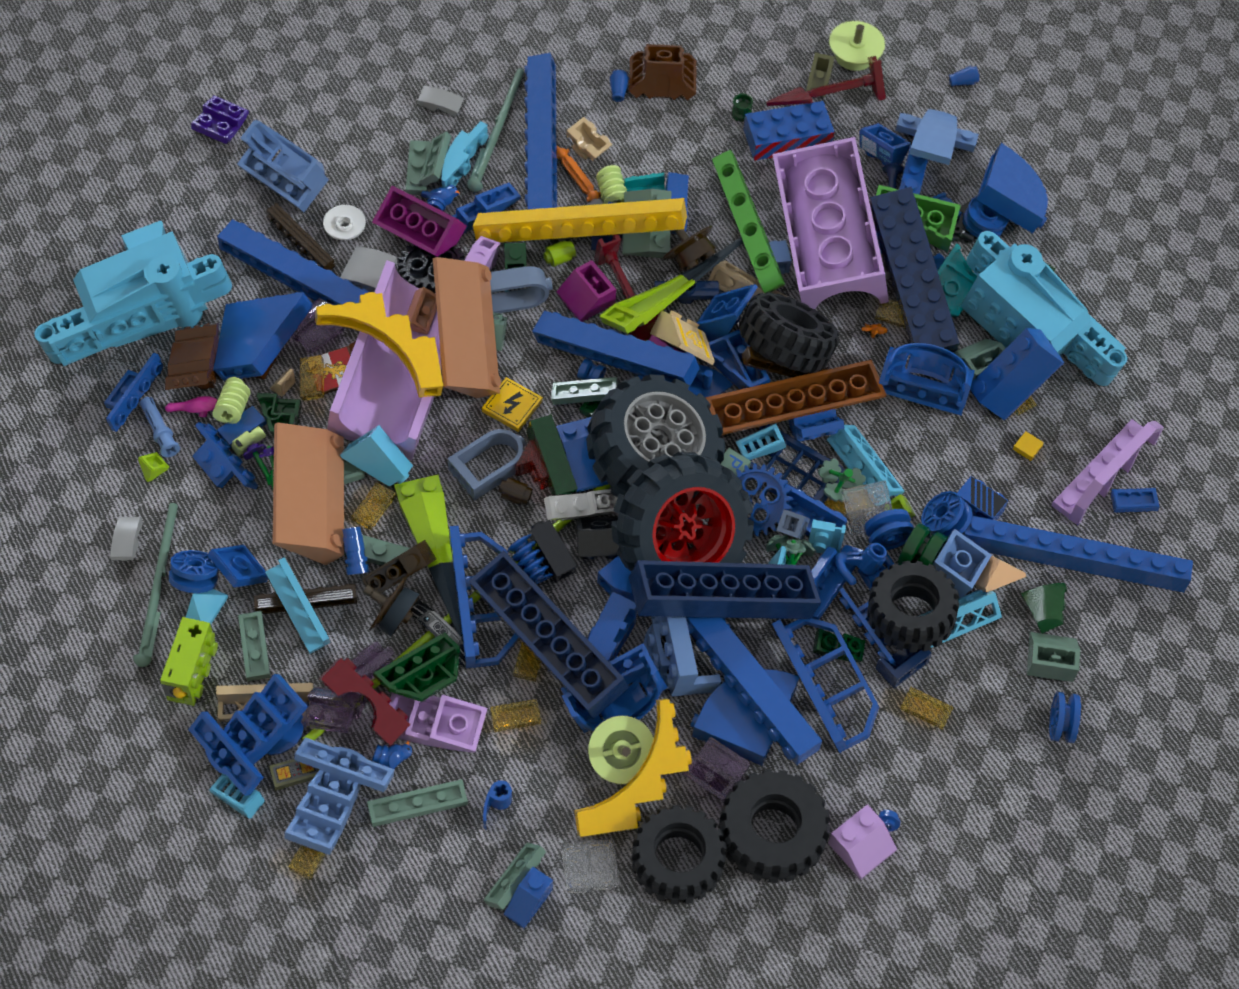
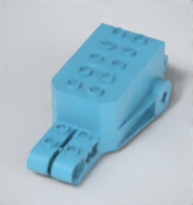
[34,231,232,366]
[961,231,1127,386]

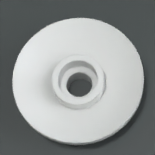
[323,205,366,240]

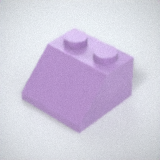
[828,804,897,880]

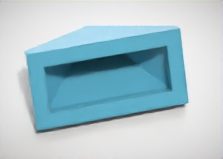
[185,589,228,625]

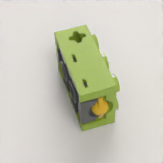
[160,617,218,706]

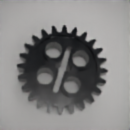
[397,244,465,293]

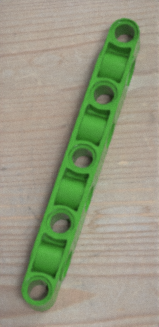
[712,149,785,293]

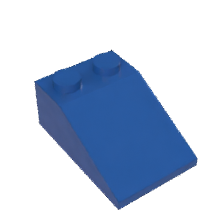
[697,284,758,342]
[556,417,608,492]

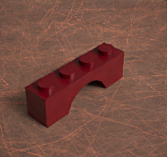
[318,658,411,746]

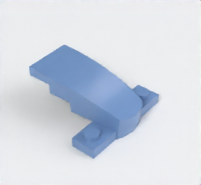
[895,109,979,165]
[284,738,394,855]

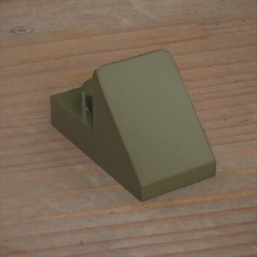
[806,52,835,97]

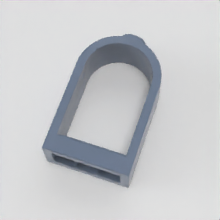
[490,266,553,313]
[447,429,526,501]

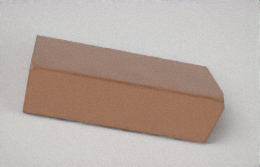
[407,287,437,335]

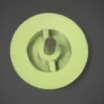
[588,716,654,784]

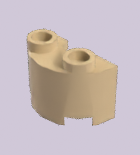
[567,117,612,161]

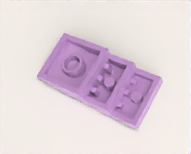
[389,692,487,753]

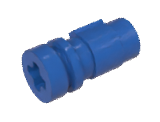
[342,527,369,575]

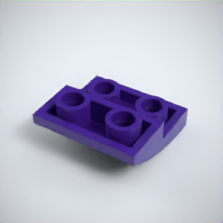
[191,95,249,144]

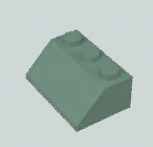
[622,189,672,258]

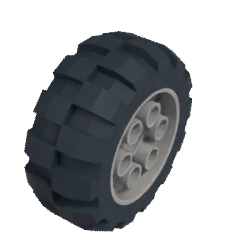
[586,375,725,502]

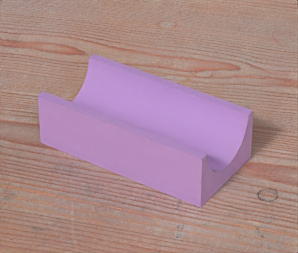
[773,137,889,309]
[327,260,442,461]

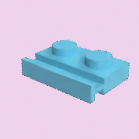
[808,520,846,553]

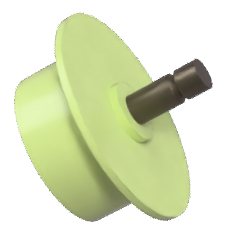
[829,21,885,71]

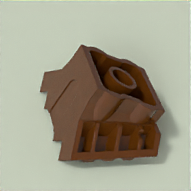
[629,44,697,101]
[165,322,219,390]

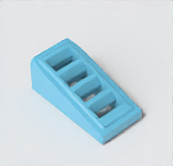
[736,424,786,460]
[209,774,265,819]

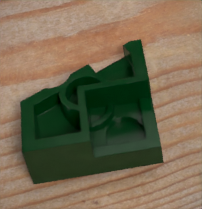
[257,393,302,436]
[1021,583,1067,634]

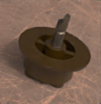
[662,225,716,272]

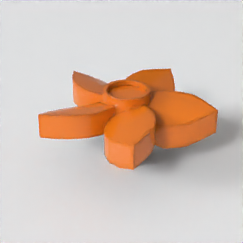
[861,323,888,338]

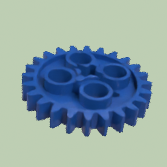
[736,463,794,537]

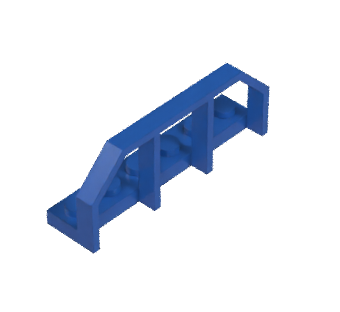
[449,525,519,669]
[772,618,879,753]

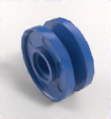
[963,196,1009,238]
[921,491,972,538]
[864,509,914,550]
[169,550,219,593]
[1049,692,1081,743]

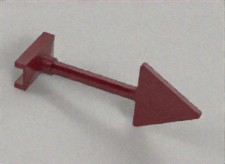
[766,56,886,106]
[594,234,663,341]

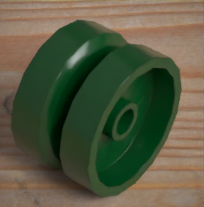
[897,523,948,566]

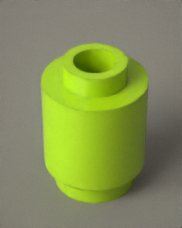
[543,240,576,267]

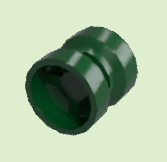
[731,93,753,122]

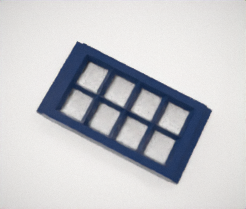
[740,424,846,504]

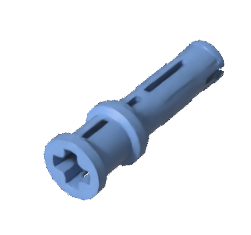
[139,397,180,458]

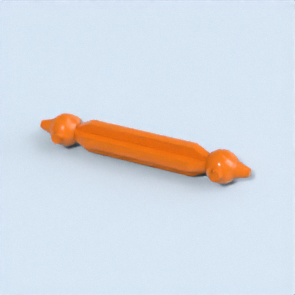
[556,146,601,202]

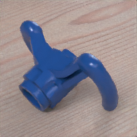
[835,543,894,585]

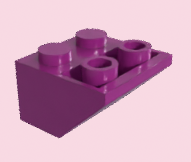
[556,260,616,322]

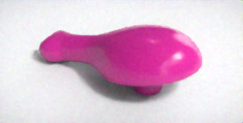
[165,396,217,417]

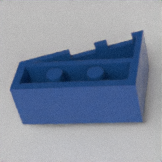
[709,330,770,389]
[588,592,637,662]

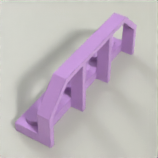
[1051,419,1164,526]

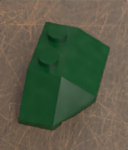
[373,632,460,702]

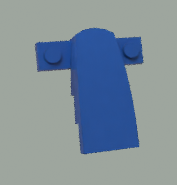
[188,674,308,796]

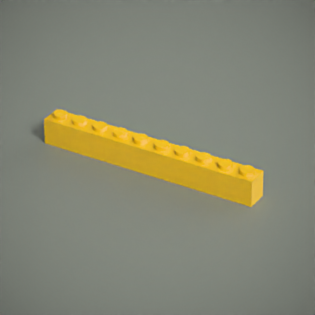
[473,198,687,243]

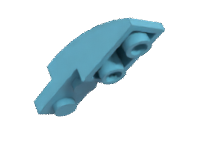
[442,121,488,188]

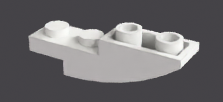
[544,489,617,520]

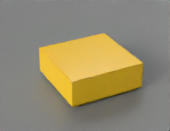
[1013,431,1044,461]

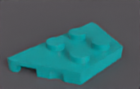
[937,244,977,318]

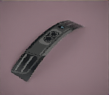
[410,600,478,669]

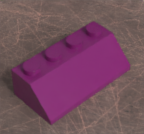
[372,186,467,256]

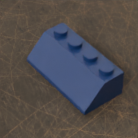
[970,328,1065,420]

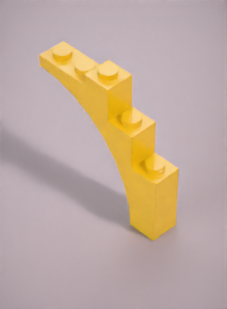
[315,292,443,398]
[574,698,692,837]

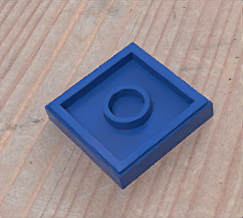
[208,545,269,588]

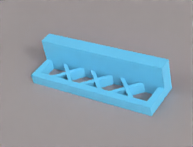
[827,425,905,506]
[265,557,331,654]
[919,590,1002,648]

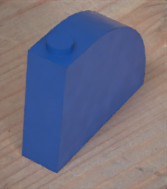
[976,143,1048,234]
[690,669,800,766]

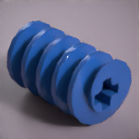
[507,534,553,584]

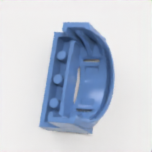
[237,120,329,212]
[643,616,721,697]

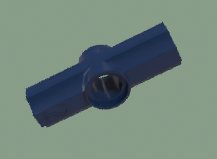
[654,281,719,304]

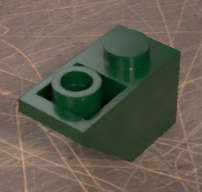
[504,243,526,270]

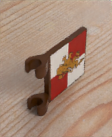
[307,341,356,396]

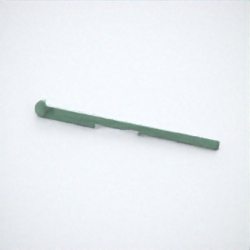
[467,68,524,192]
[133,503,178,667]

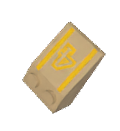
[650,310,715,365]

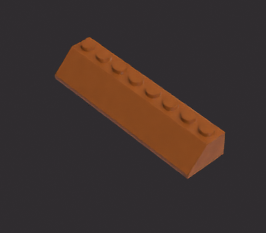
[705,360,886,435]

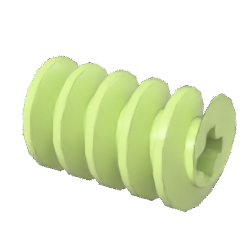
[596,165,627,204]
[212,377,251,424]

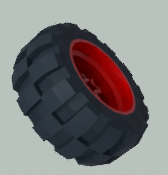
[611,452,754,572]

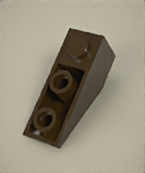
[361,540,437,593]

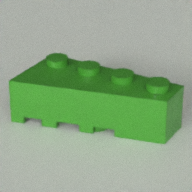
[876,185,960,253]

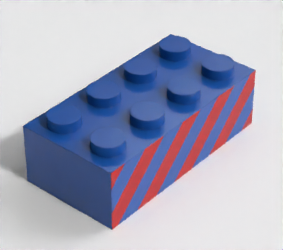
[743,101,835,161]

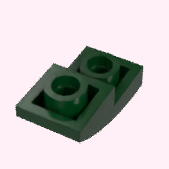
[813,629,865,663]

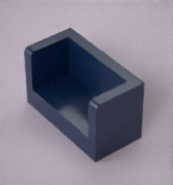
[876,649,932,689]

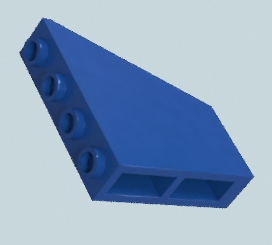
[213,292,313,381]

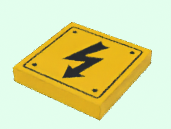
[482,377,543,433]

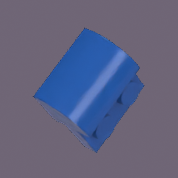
[788,409,845,442]

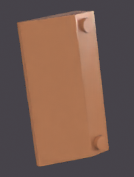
[433,257,501,398]
[273,422,344,565]

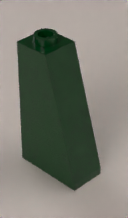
[526,414,578,496]

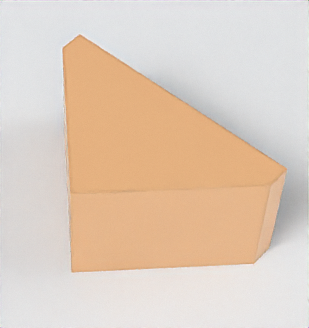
[975,556,1026,593]

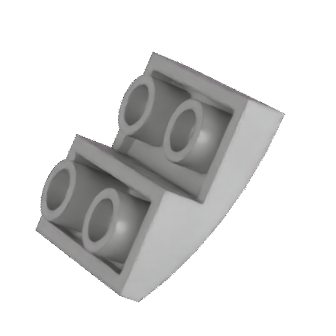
[340,246,398,292]

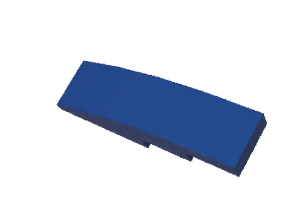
[452,183,521,234]

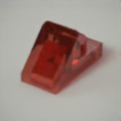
[516,440,549,490]

